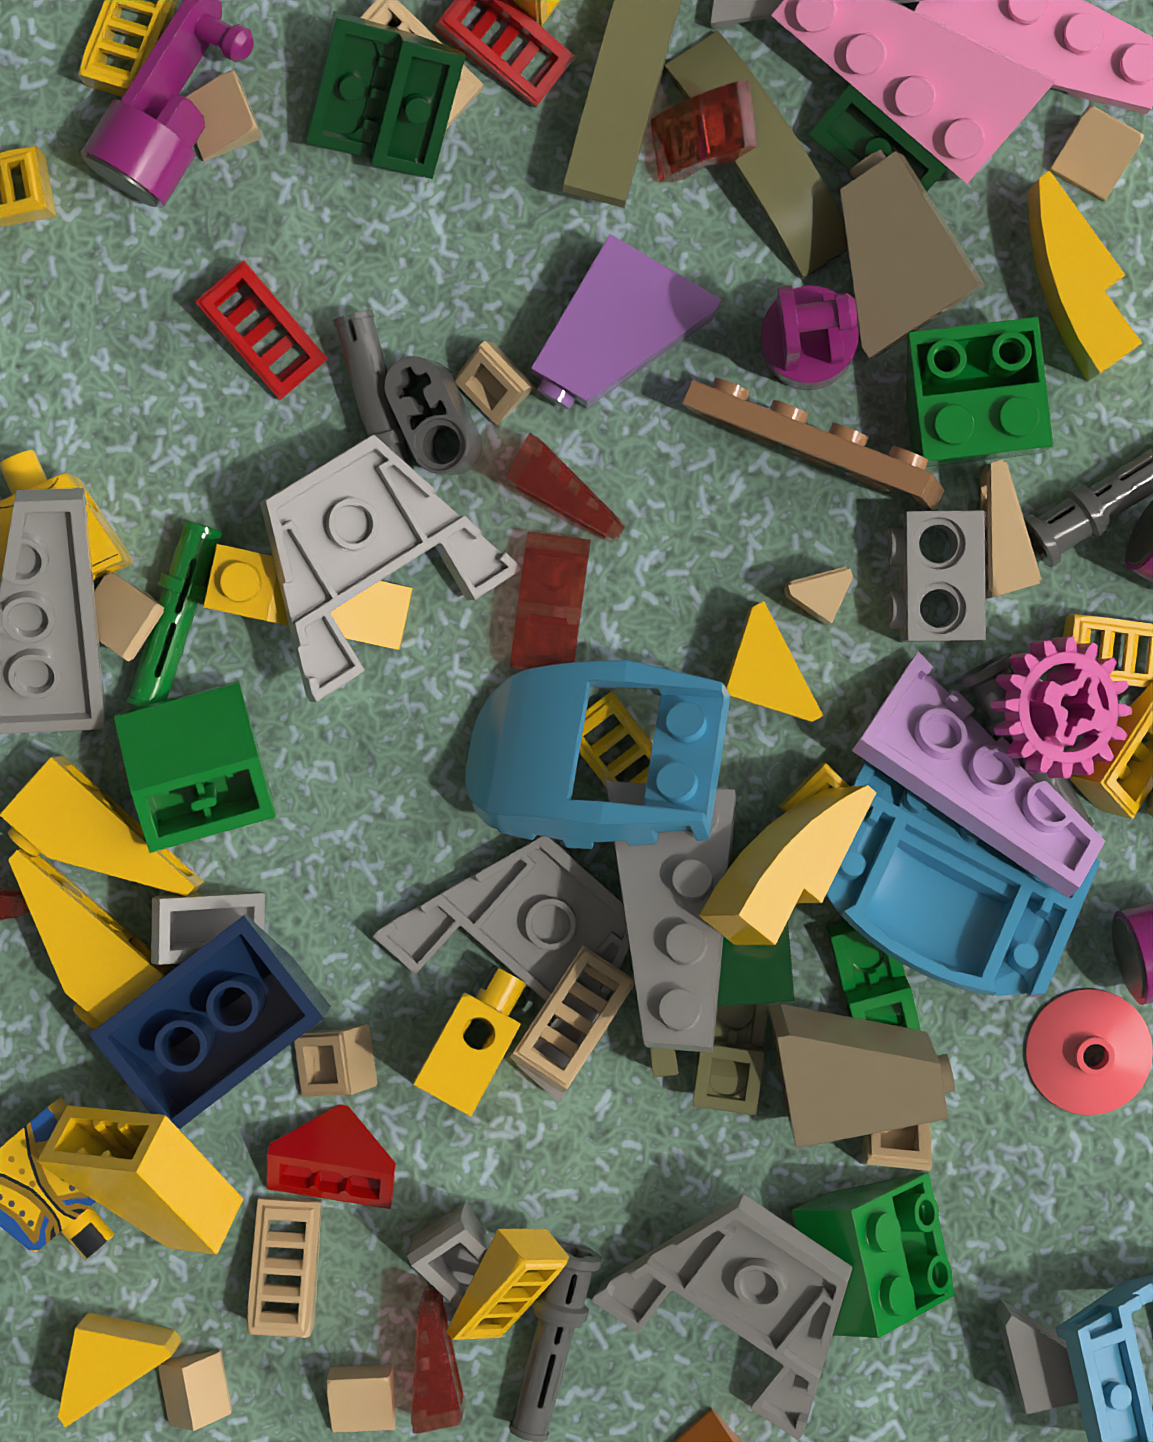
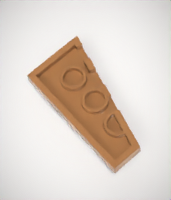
[682,377,945,511]

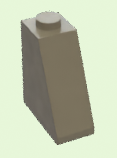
[840,150,986,358]
[768,1004,955,1149]

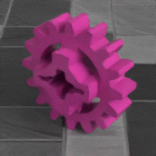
[991,637,1132,778]

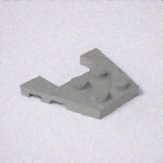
[260,435,521,702]
[373,836,630,1102]
[591,1194,853,1440]

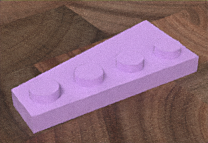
[852,652,1105,898]

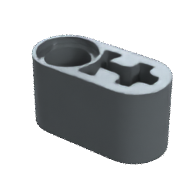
[384,356,482,475]

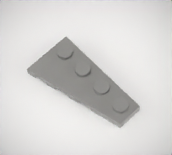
[0,488,107,734]
[606,781,736,1053]

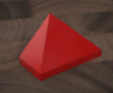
[266,1104,396,1209]

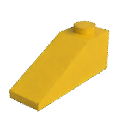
[203,544,413,650]
[0,756,205,896]
[8,849,174,1029]

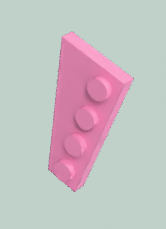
[771,0,1056,184]
[915,0,1153,114]

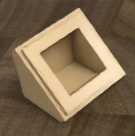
[454,341,537,426]
[783,566,853,625]
[861,1122,932,1171]
[158,1349,232,1431]

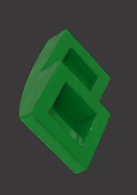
[826,921,921,1030]

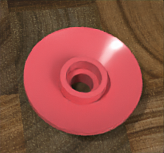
[1025,989,1153,1115]

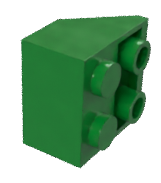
[906,317,1053,467]
[114,680,276,853]
[792,1172,955,1338]

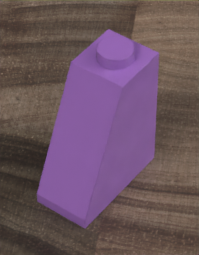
[531,234,721,410]

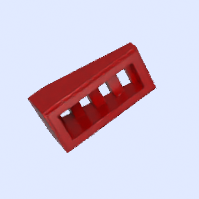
[431,0,576,108]
[194,260,328,400]

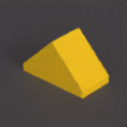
[724,601,823,722]
[58,1312,182,1427]

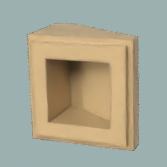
[186,70,263,162]
[1050,105,1144,202]
[94,572,164,662]
[294,1024,377,1097]
[326,1364,396,1433]

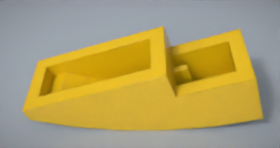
[1028,170,1142,382]
[698,785,876,945]

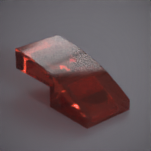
[650,81,758,183]
[510,532,591,669]

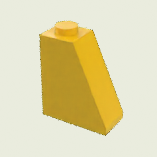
[37,1105,243,1255]

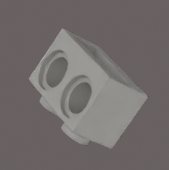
[888,510,986,642]

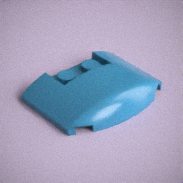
[826,760,1101,997]

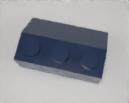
[89,914,331,1129]

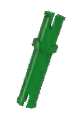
[126,519,223,707]

